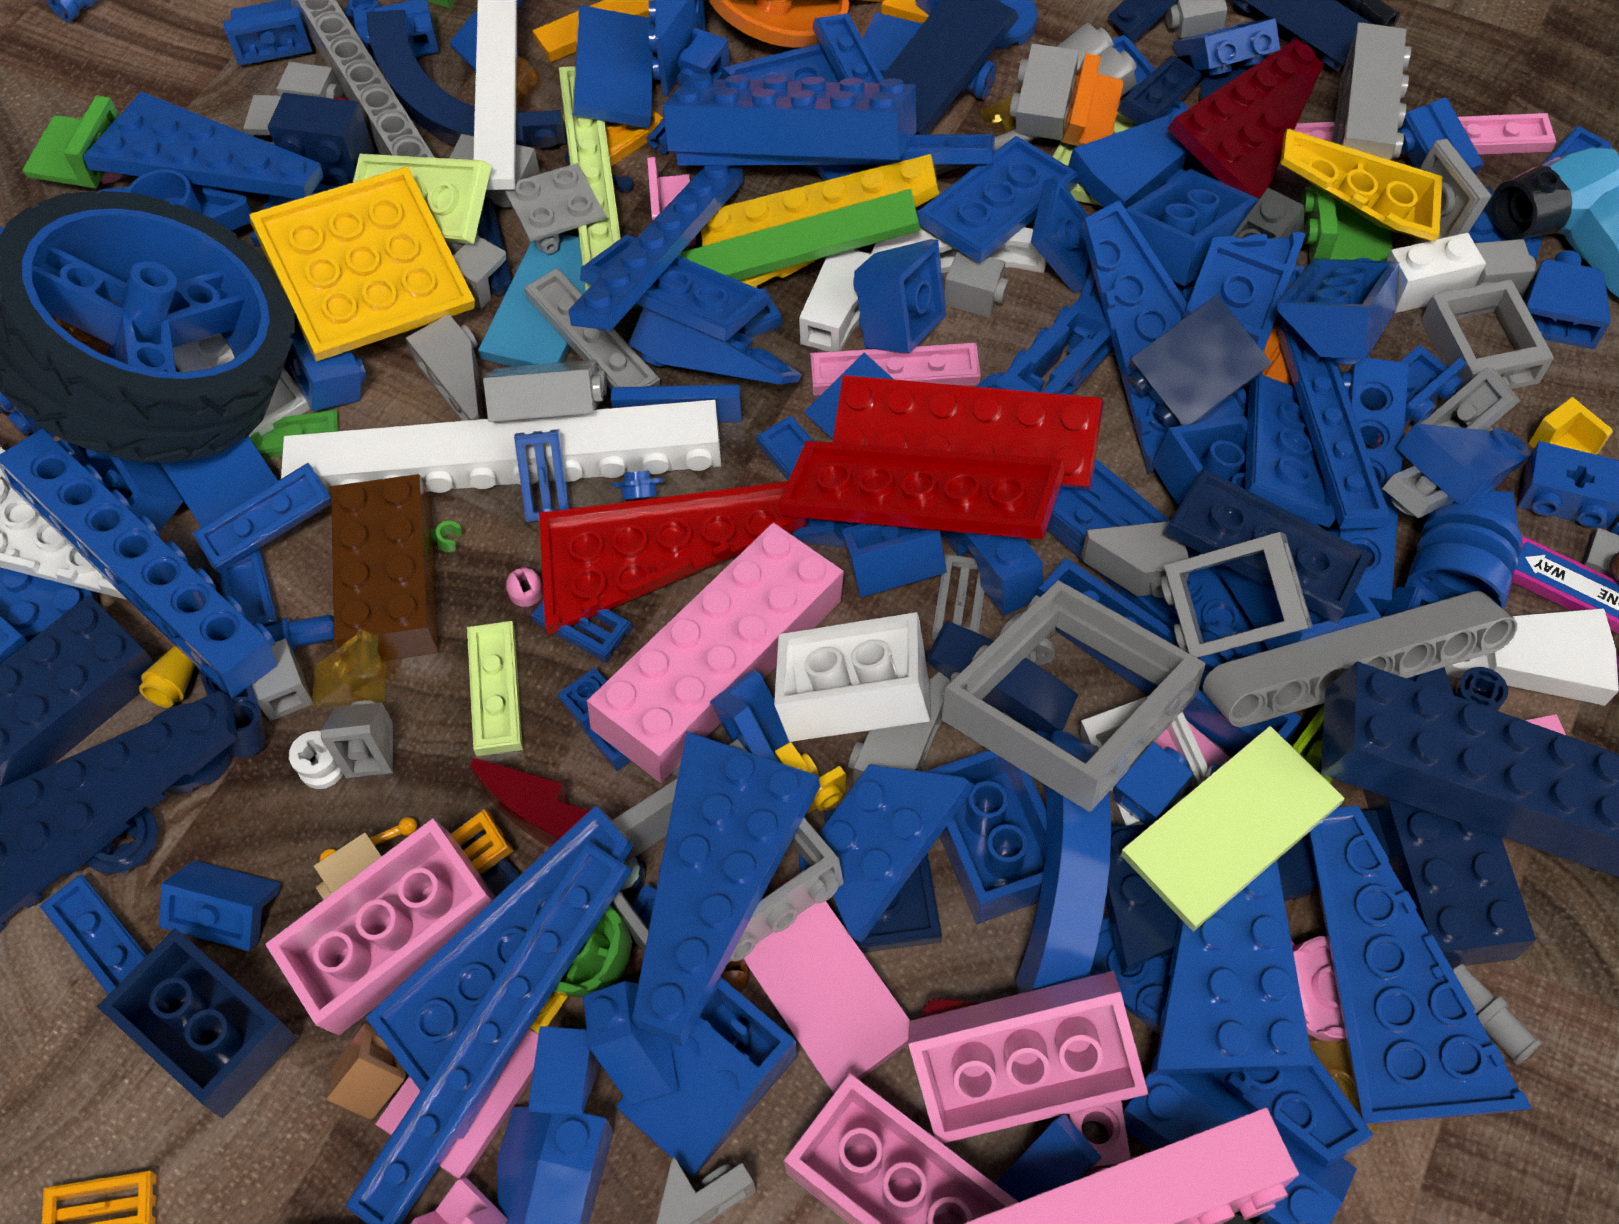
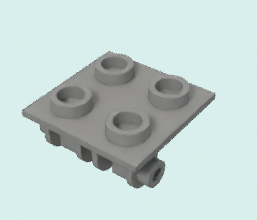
[504,163,606,254]

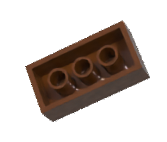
[331,474,439,666]

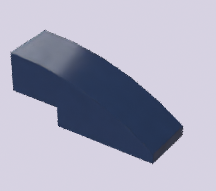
[926,622,1078,734]

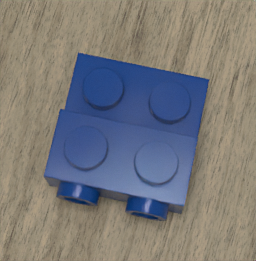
[1173,18,1280,76]

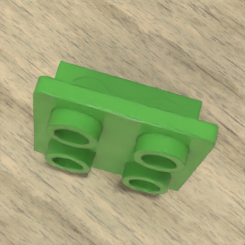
[23,95,119,188]

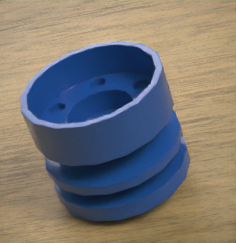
[1405,504,1523,609]

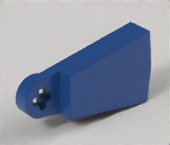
[1068,107,1191,209]
[1397,423,1531,505]

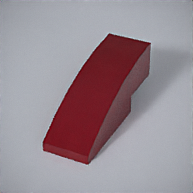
[470,757,590,848]

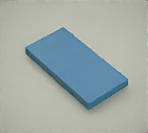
[478,233,585,367]

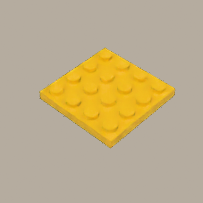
[249,166,475,362]

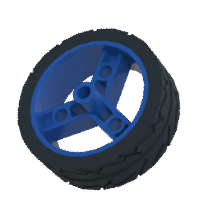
[0,191,295,462]

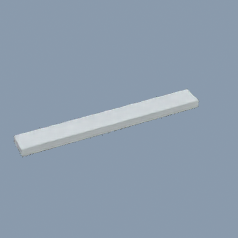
[473,0,517,190]

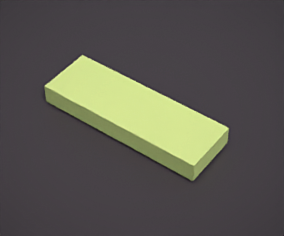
[467,621,523,756]

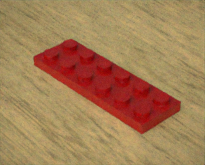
[832,375,1104,490]
[778,441,1065,540]

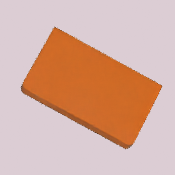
[1062,53,1123,146]

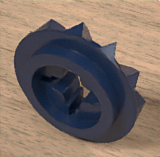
[86,807,161,876]

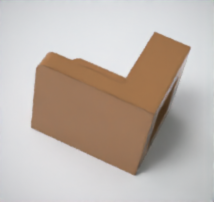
[326,1024,406,1119]

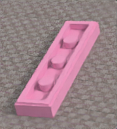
[810,343,981,395]

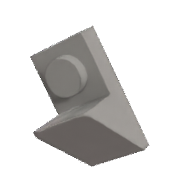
[1421,366,1521,431]
[656,1157,756,1224]

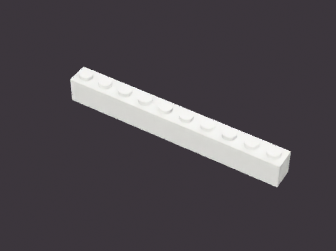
[281,400,721,495]

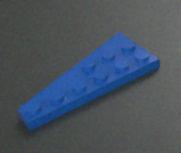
[1081,200,1249,475]
[632,731,820,1047]

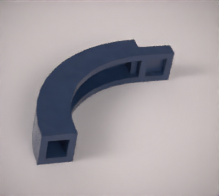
[366,10,567,148]

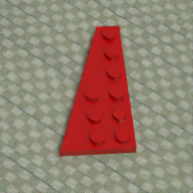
[539,481,807,635]

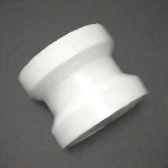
[289,731,343,789]

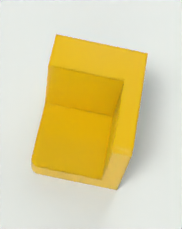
[1528,397,1613,455]

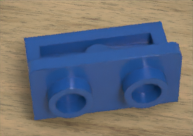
[1366,345,1467,429]

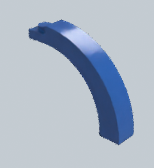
[1015,730,1111,994]

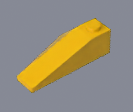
[1280,129,1443,242]

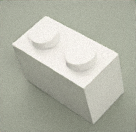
[1387,233,1486,313]

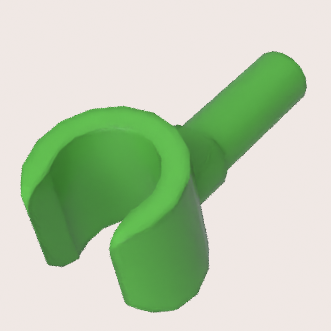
[431,521,462,552]

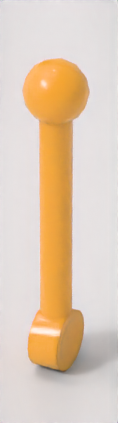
[320,817,417,861]

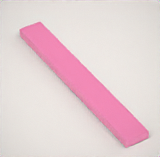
[1280,113,1556,162]

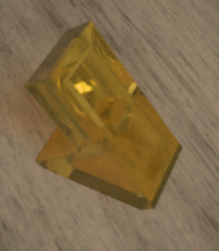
[312,630,387,709]

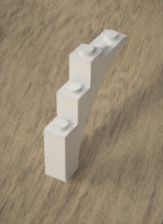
[799,193,1048,352]

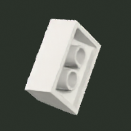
[774,612,931,742]

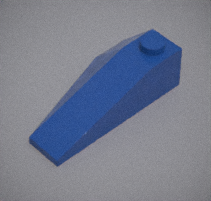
[629,307,802,384]
[497,1107,614,1224]

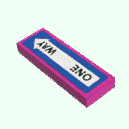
[1512,536,1619,634]

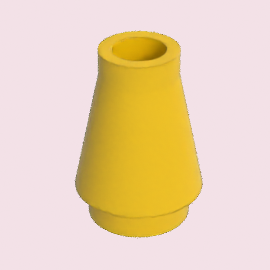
[139,645,196,708]

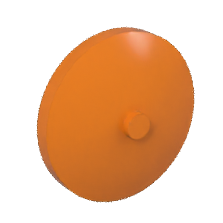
[709,0,849,48]

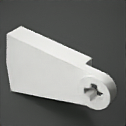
[1445,609,1619,706]

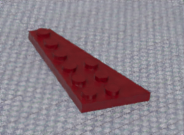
[1167,38,1324,199]

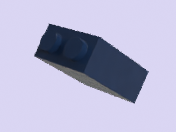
[1128,294,1272,429]

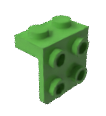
[1301,184,1393,263]

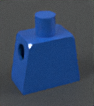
[1524,250,1611,349]

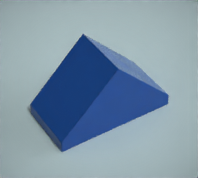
[529,1026,601,1116]

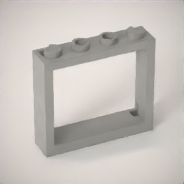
[941,580,1206,812]
[611,739,844,964]

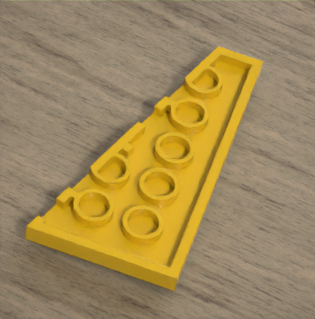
[701,154,939,288]

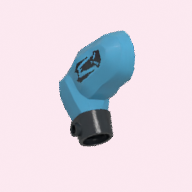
[1491,148,1619,297]

